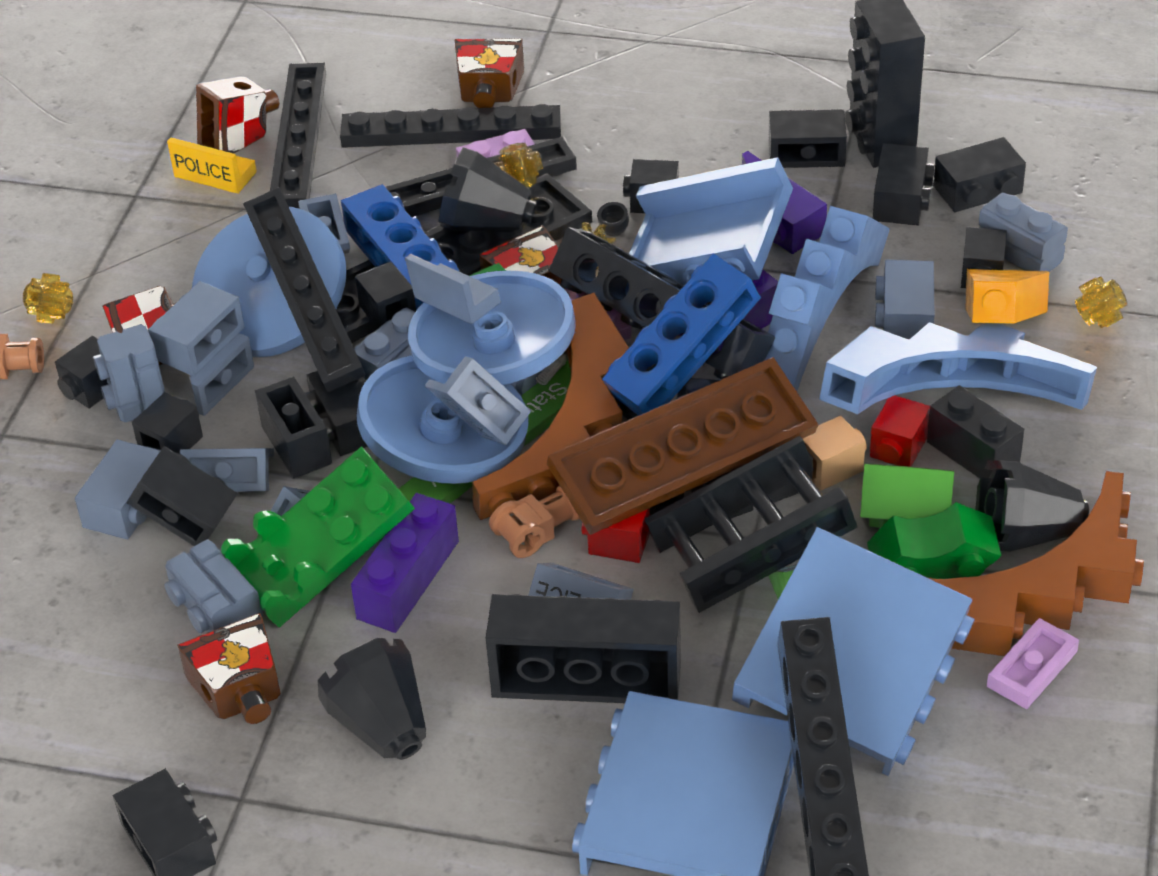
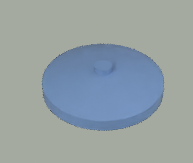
[192,207,346,357]
[408,271,576,385]
[357,356,528,484]

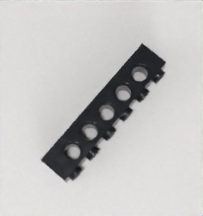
[548,227,775,380]
[777,617,869,876]

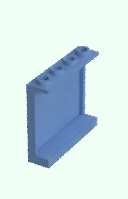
[625,157,793,295]
[732,527,975,776]
[572,691,794,876]

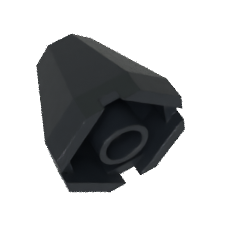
[438,147,537,231]
[975,460,1089,552]
[317,638,426,760]

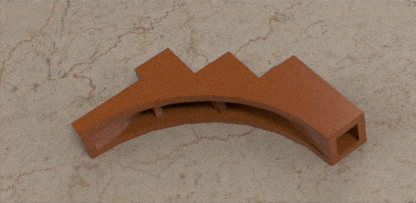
[472,293,629,520]
[929,471,1144,656]

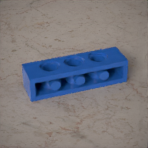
[341,184,459,311]
[602,253,761,415]

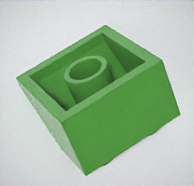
[860,463,954,528]

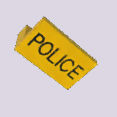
[167,137,257,194]

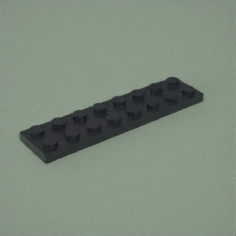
[336,173,592,343]

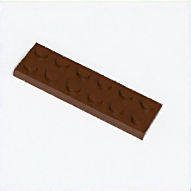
[547,357,819,535]

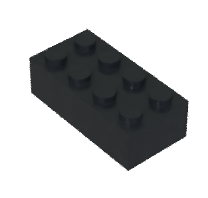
[845,0,925,168]
[485,594,681,703]

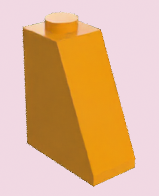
[965,269,1049,324]

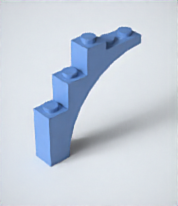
[765,206,890,391]
[819,322,1097,414]

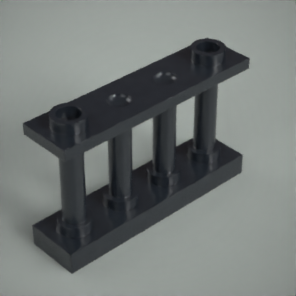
[644,436,858,613]

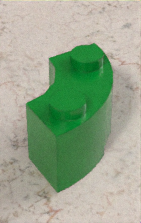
[867,502,1001,579]

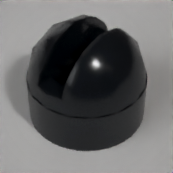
[597,202,629,236]

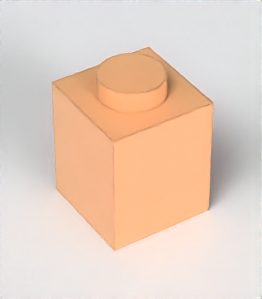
[803,415,867,491]

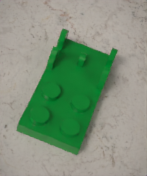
[221,446,415,628]

